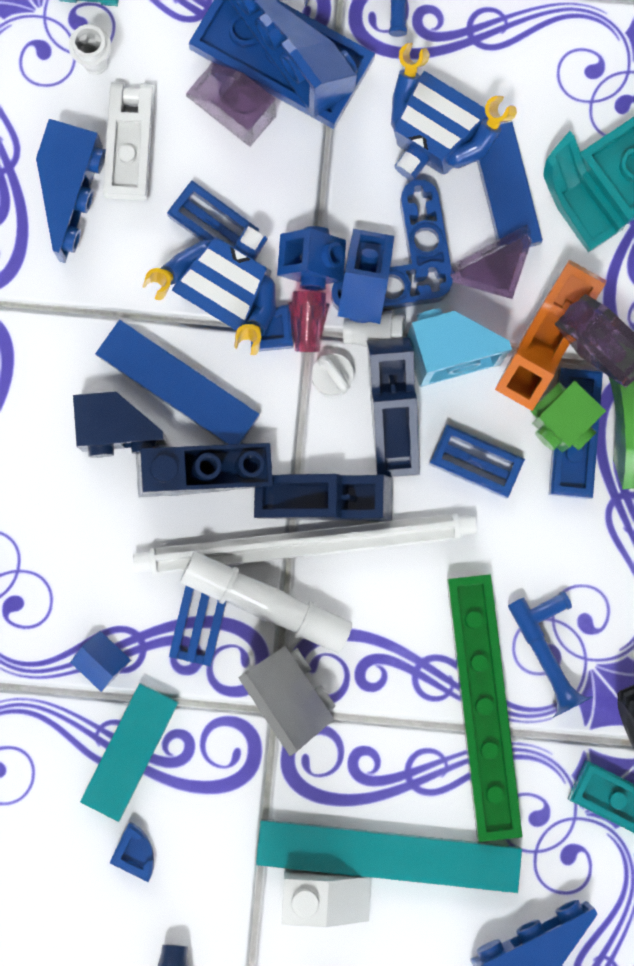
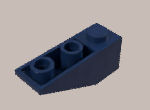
[136,443,273,498]

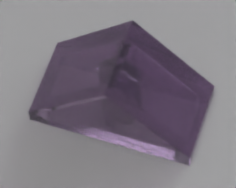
[450,225,531,299]

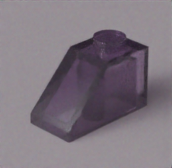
[186,63,276,147]
[554,294,634,388]

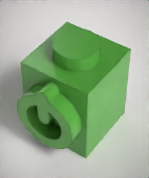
[530,381,606,453]

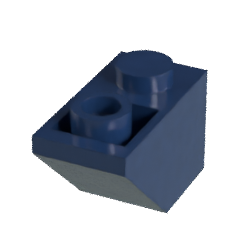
[73,391,167,458]

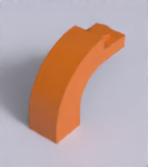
[495,259,607,411]

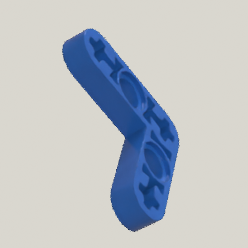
[331,179,453,311]

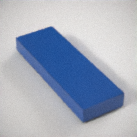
[477,122,543,254]
[548,368,603,499]

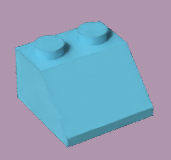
[407,308,512,387]

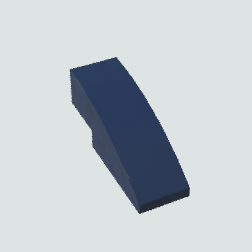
[367,337,420,477]
[254,474,393,521]

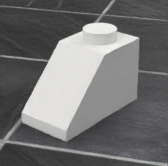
[281,871,371,927]

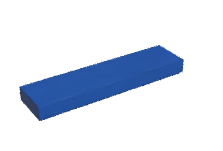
[95,319,260,445]

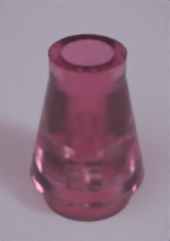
[288,291,330,353]

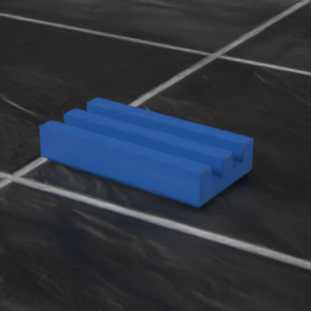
[167,180,260,245]
[429,424,525,499]
[168,586,227,667]

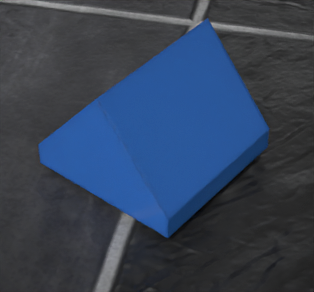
[70,631,132,692]

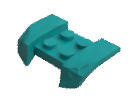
[543,117,634,253]

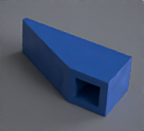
[36,119,106,263]
[470,900,598,966]

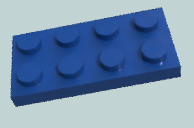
[188,0,375,129]

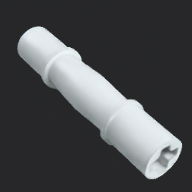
[180,551,353,654]

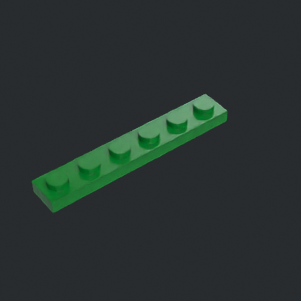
[446,574,523,842]

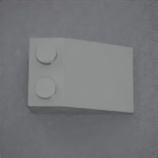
[238,646,336,756]

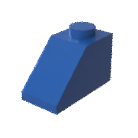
[337,229,395,324]

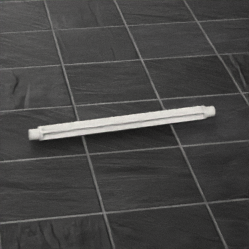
[132,513,477,574]

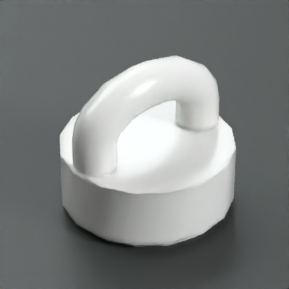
[311,353,354,397]

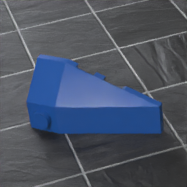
[228,0,358,118]

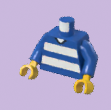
[391,43,517,181]
[142,225,276,356]

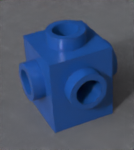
[277,226,346,291]

